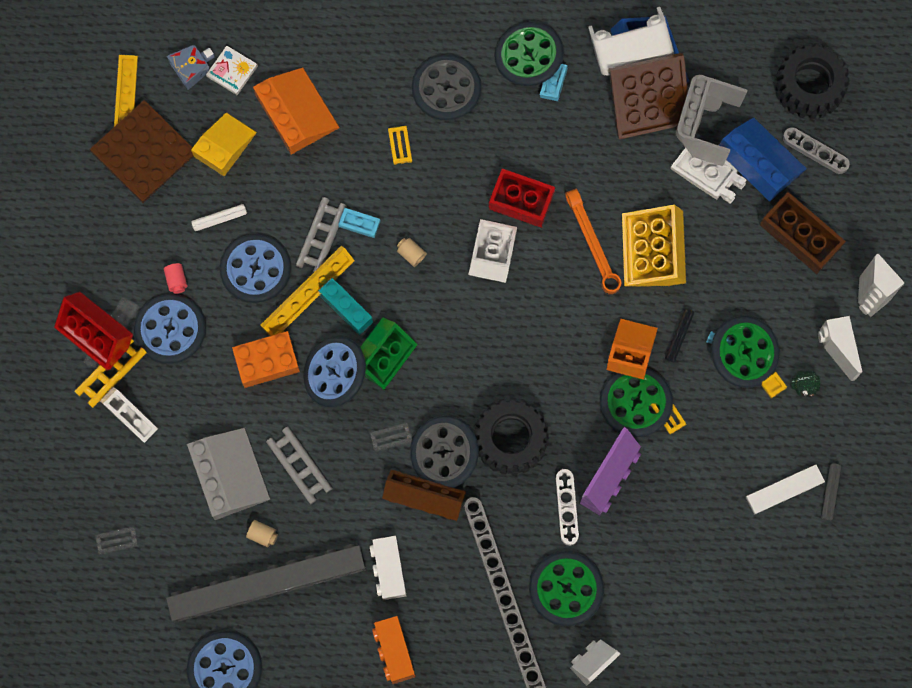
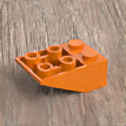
[607,319,658,380]

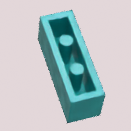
[318,278,373,335]

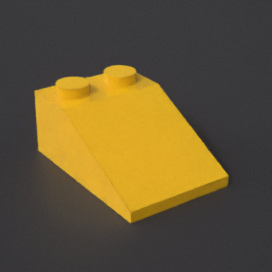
[191,113,257,176]

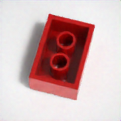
[489,169,555,228]

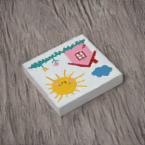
[206,46,258,95]

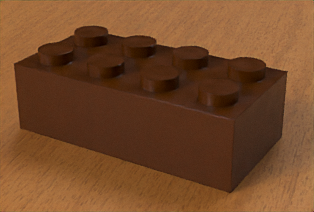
[760,192,846,274]

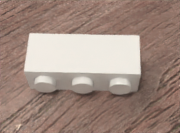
[370,536,406,600]

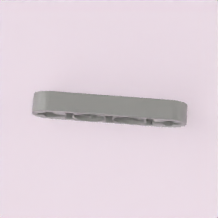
[783,128,850,174]

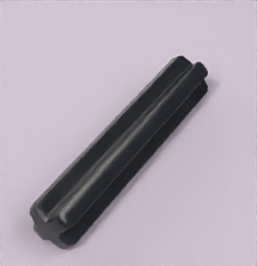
[665,309,694,363]

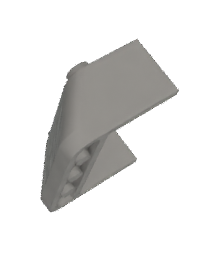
[676,75,747,166]

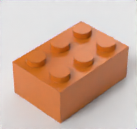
[232,331,300,388]
[372,616,415,684]

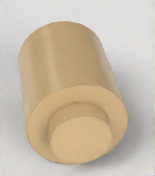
[397,238,427,267]
[246,520,278,547]

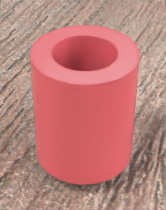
[164,263,187,294]

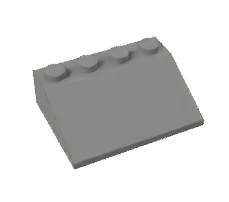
[187,428,270,520]

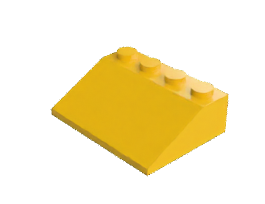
[622,205,686,286]

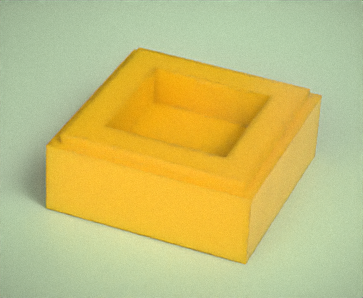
[761,372,787,399]

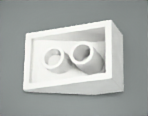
[469,219,517,283]
[818,316,862,381]
[570,640,620,686]

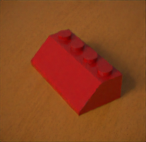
[54,292,133,371]

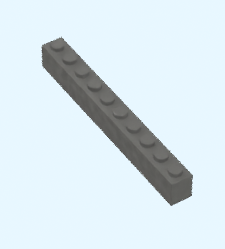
[166,544,366,623]

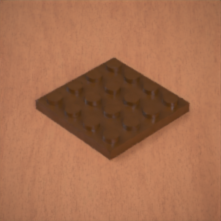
[609,53,688,139]
[90,100,194,203]

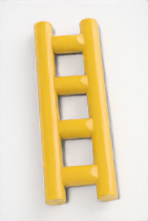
[74,340,147,408]

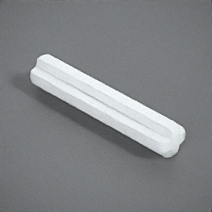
[192,204,247,231]

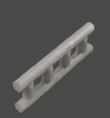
[296,197,347,272]
[266,427,333,504]

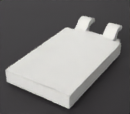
[671,148,746,204]

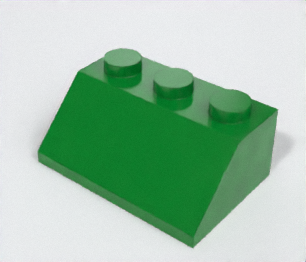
[360,317,418,390]

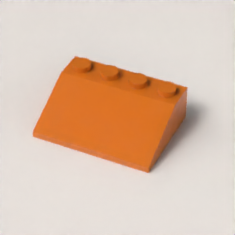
[253,68,339,154]

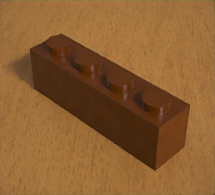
[382,470,466,521]

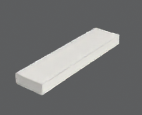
[746,465,825,515]

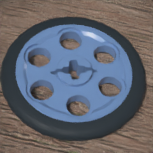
[220,234,291,303]
[134,294,206,364]
[304,336,366,408]
[187,631,262,688]

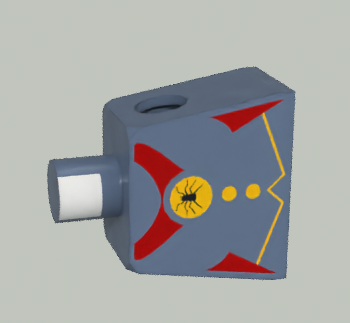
[167,45,215,90]

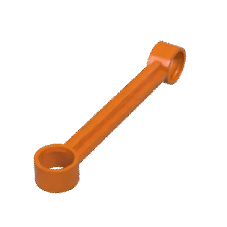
[565,189,621,294]

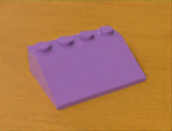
[580,427,641,515]

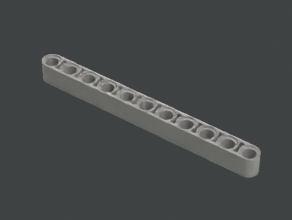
[464,497,546,688]

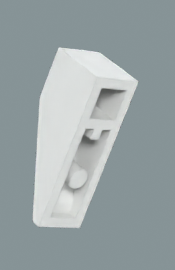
[100,387,158,443]

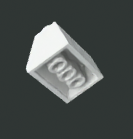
[858,254,904,317]

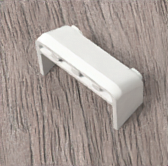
[588,7,674,75]

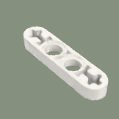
[556,469,579,546]

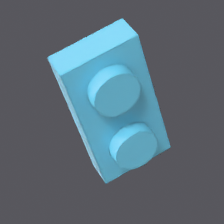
[540,64,568,101]
[339,208,381,238]

